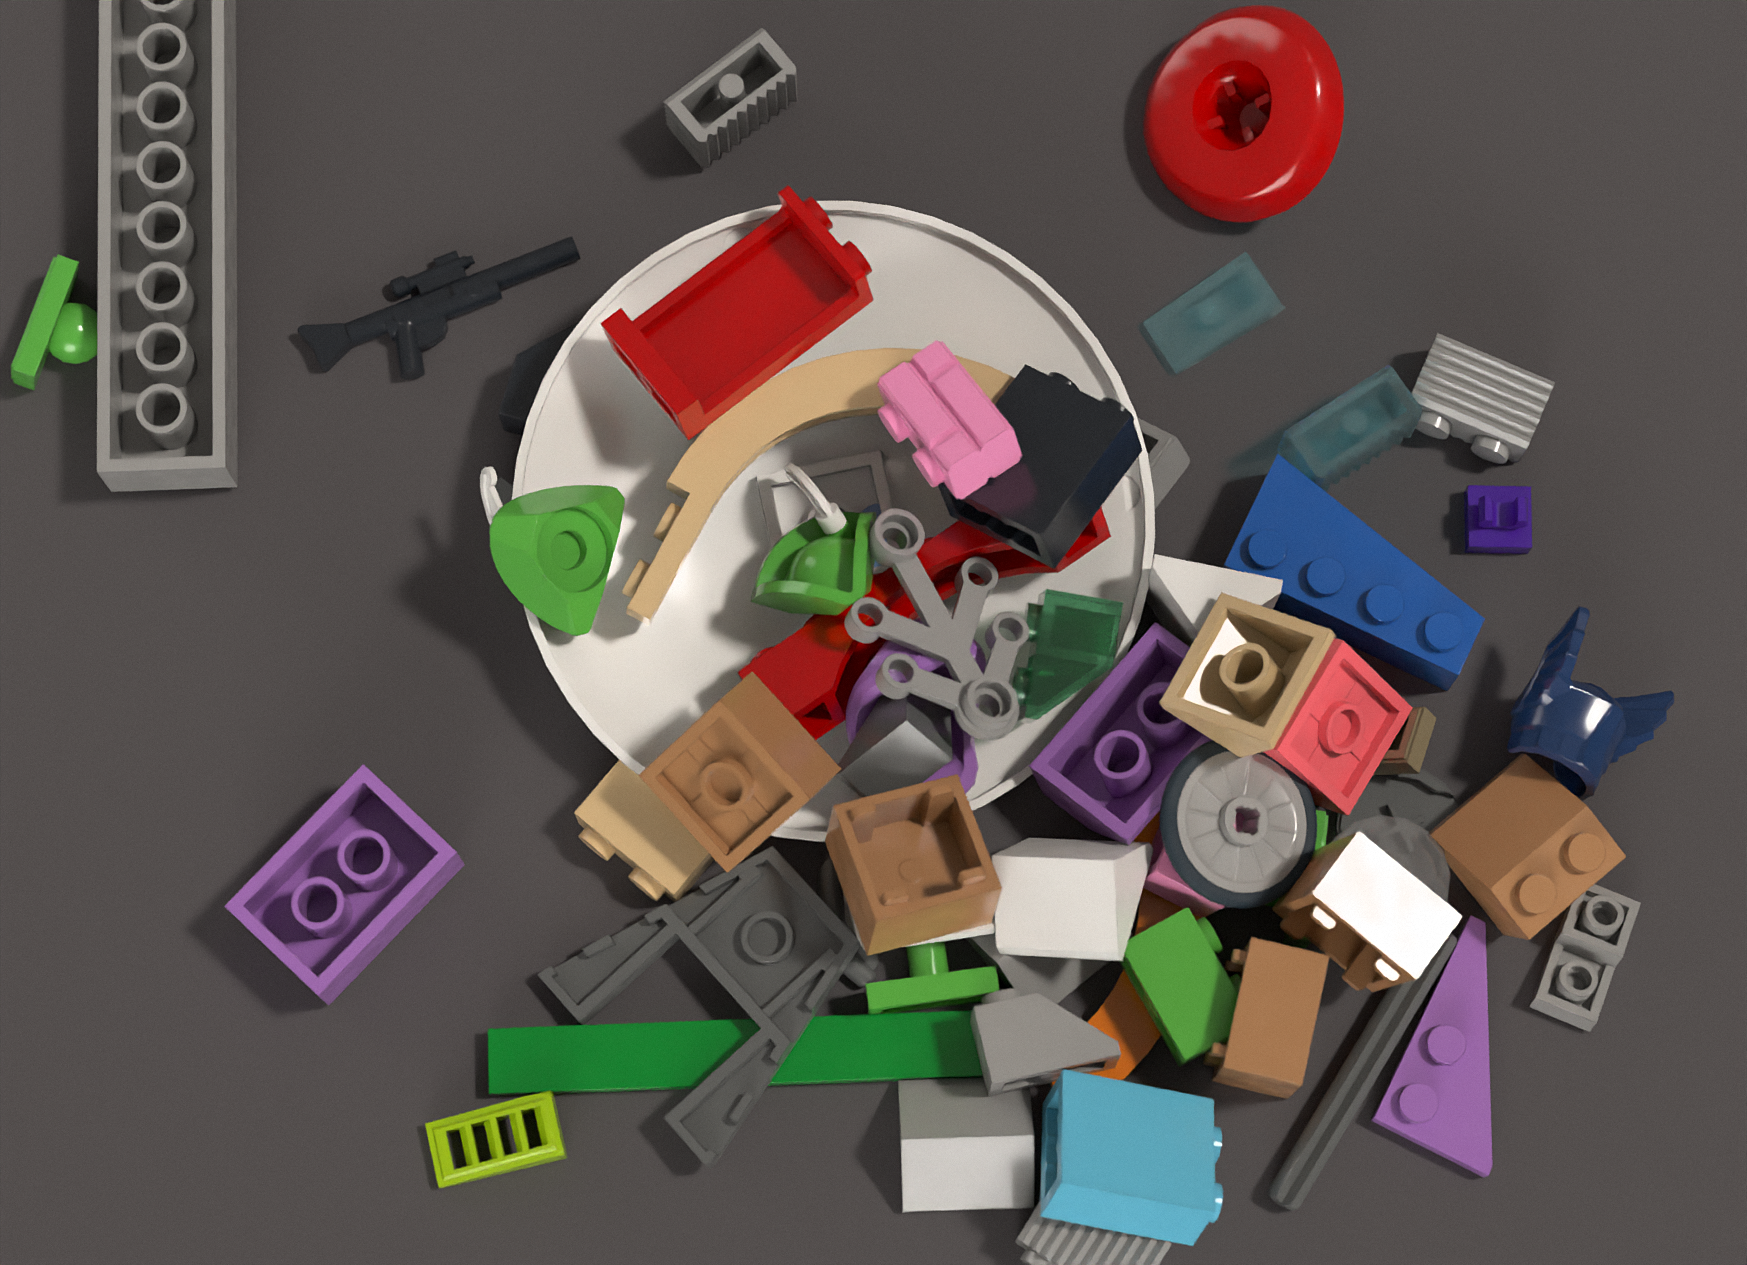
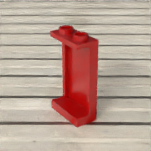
[600,185,874,441]

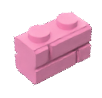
[877,340,1022,500]

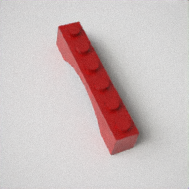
[737,507,1111,740]

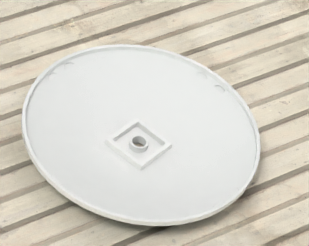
[512,201,1155,842]

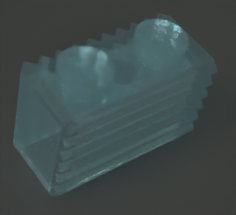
[1277,365,1422,491]

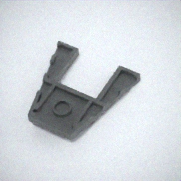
[538,846,861,1169]

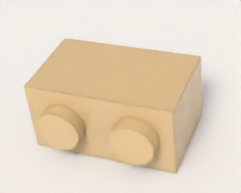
[574,760,715,902]

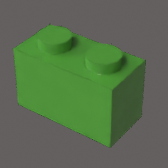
[1119,907,1241,1068]

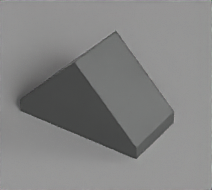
[835,693,952,798]

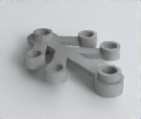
[845,509,1029,741]

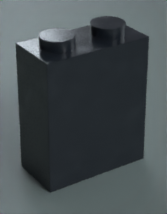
[938,364,1143,569]

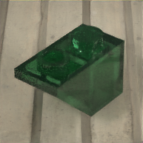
[1012,589,1123,724]

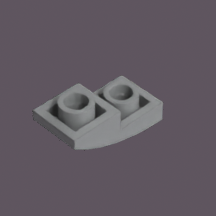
[1529,884,1641,1032]

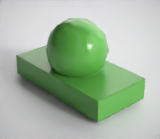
[11,254,97,390]

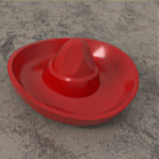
[1143,5,1344,222]

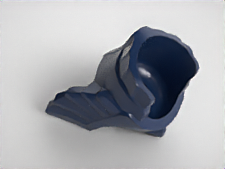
[1507,606,1675,801]

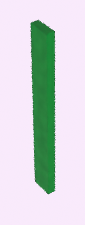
[488,1011,983,1096]

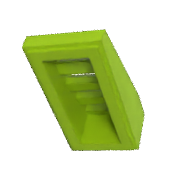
[425,1090,568,1189]

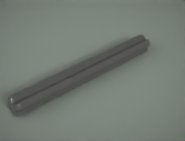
[1268,933,1457,1211]

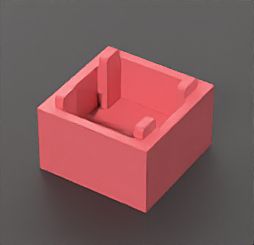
[1264,638,1413,816]

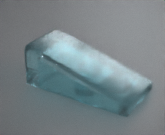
[1142,252,1285,375]

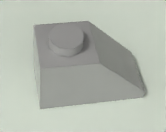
[970,988,1121,1097]

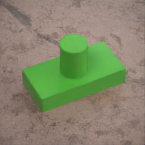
[866,941,999,1014]

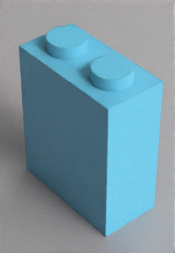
[1040,1069,1223,1246]

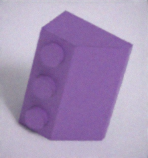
[1029,622,1212,845]

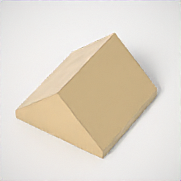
[1160,592,1335,758]

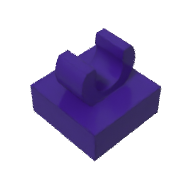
[1464,485,1532,554]

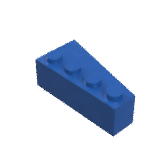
[1223,453,1485,691]

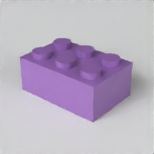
[225,764,465,1005]

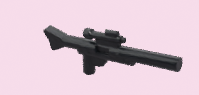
[297,236,581,380]

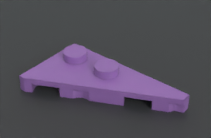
[1371,915,1493,1178]

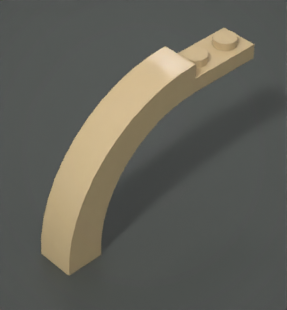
[622,348,1015,626]

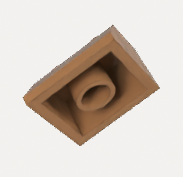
[1426,754,1626,940]

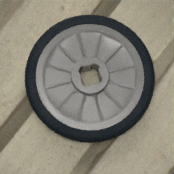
[1160,740,1317,908]

